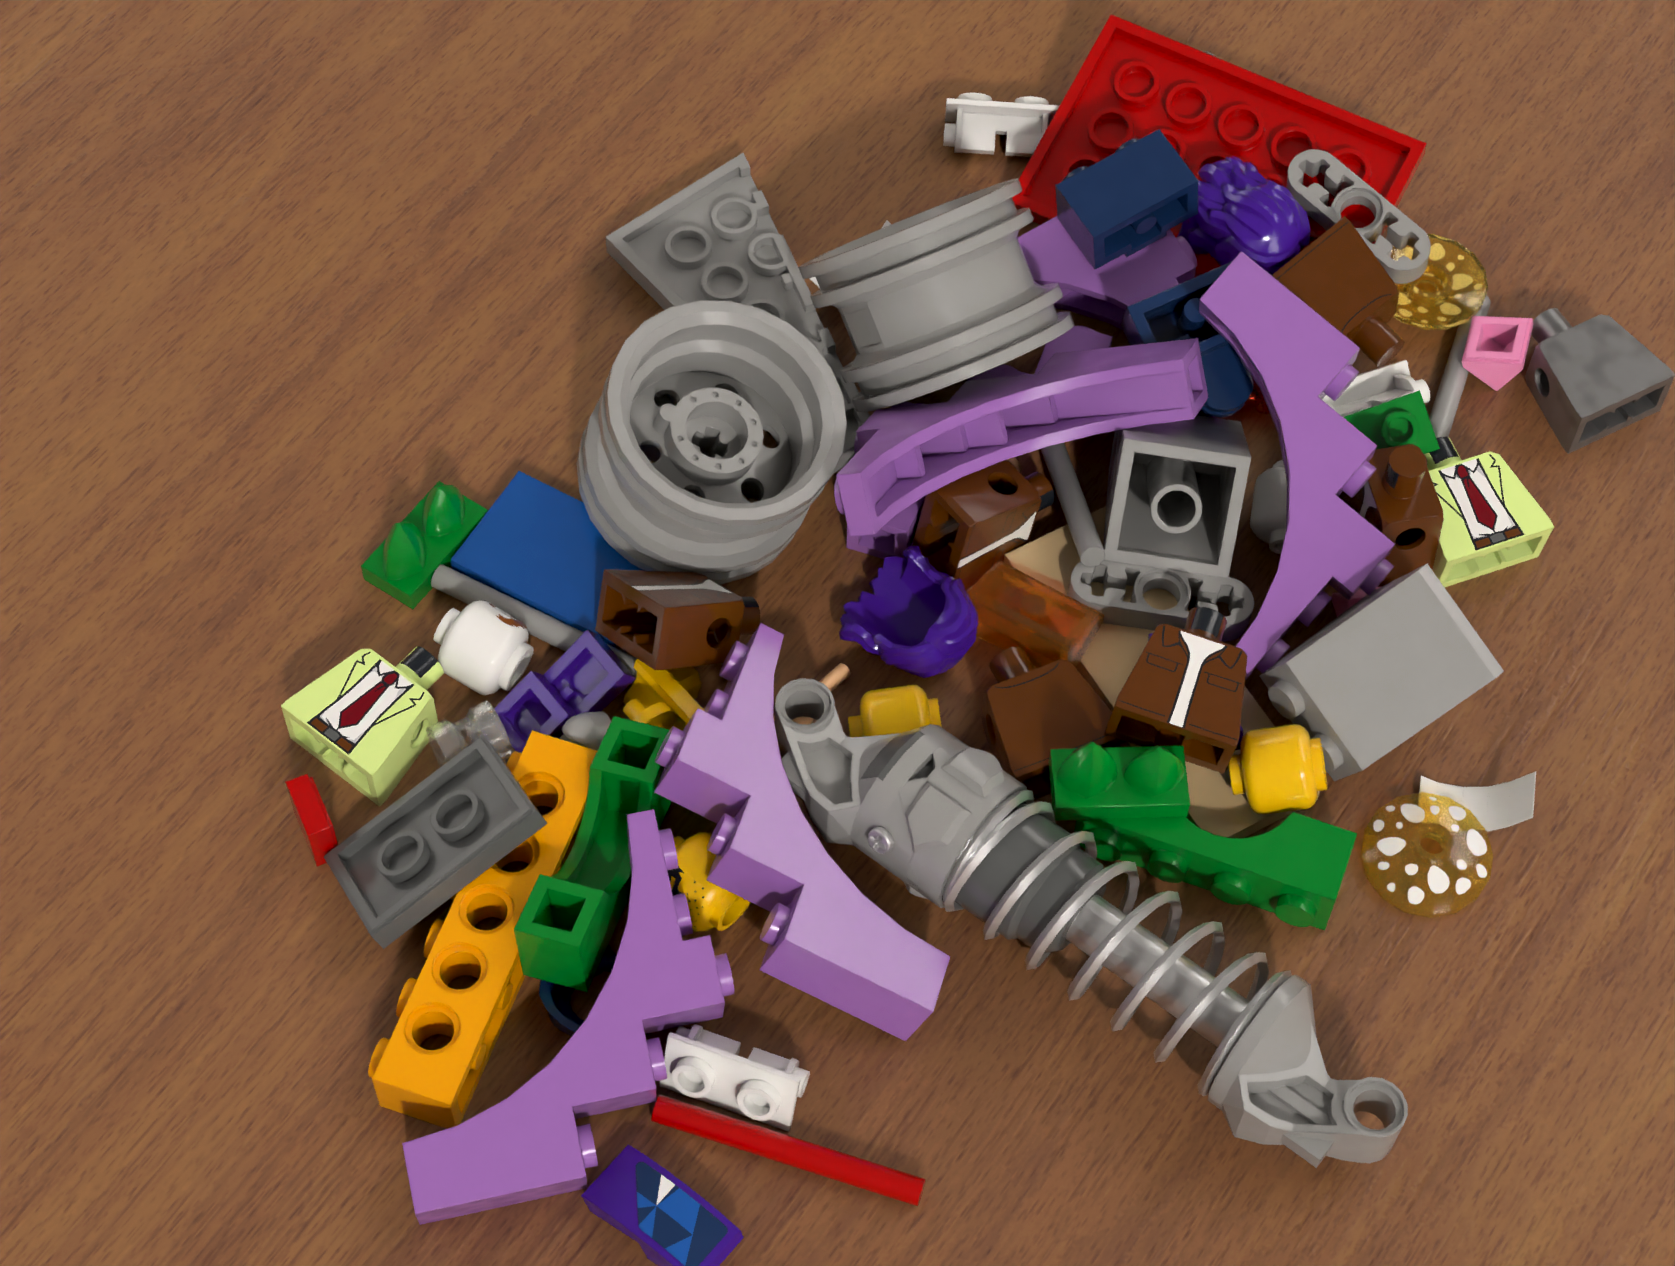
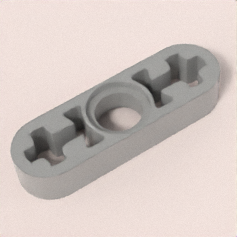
[1286,149,1431,284]
[1067,560,1254,642]

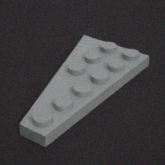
[606,153,870,474]

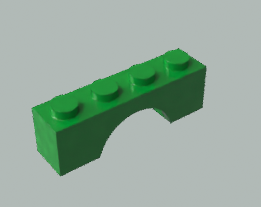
[514,716,672,992]
[1074,812,1358,931]

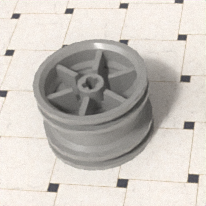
[798,178,1074,413]
[576,300,847,585]

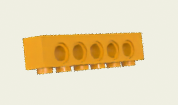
[368,730,597,1129]

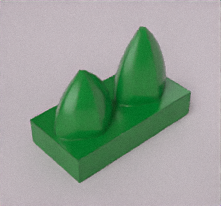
[361,481,488,609]
[1048,741,1190,821]

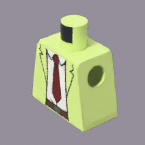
[1424,437,1554,587]
[281,646,444,807]

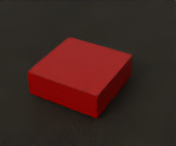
[285,774,338,867]

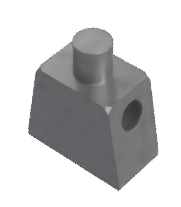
[1525,308,1675,454]

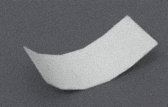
[1418,771,1536,833]

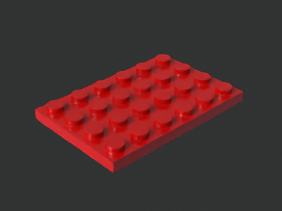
[1012,14,1427,278]

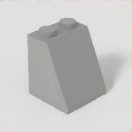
[1103,415,1251,578]
[1259,563,1504,781]

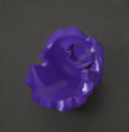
[1178,156,1311,276]
[839,545,978,678]

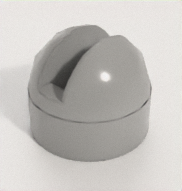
[560,711,611,751]

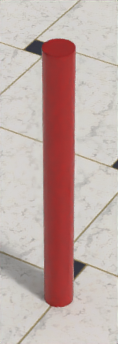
[651,1095,926,1206]

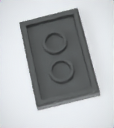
[324,735,548,949]

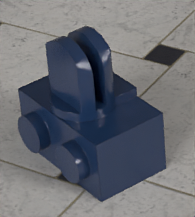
[1055,129,1198,269]
[1120,262,1254,418]

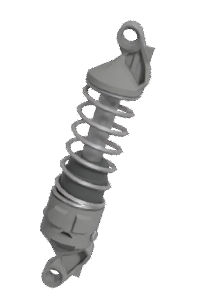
[775,678,1408,1168]

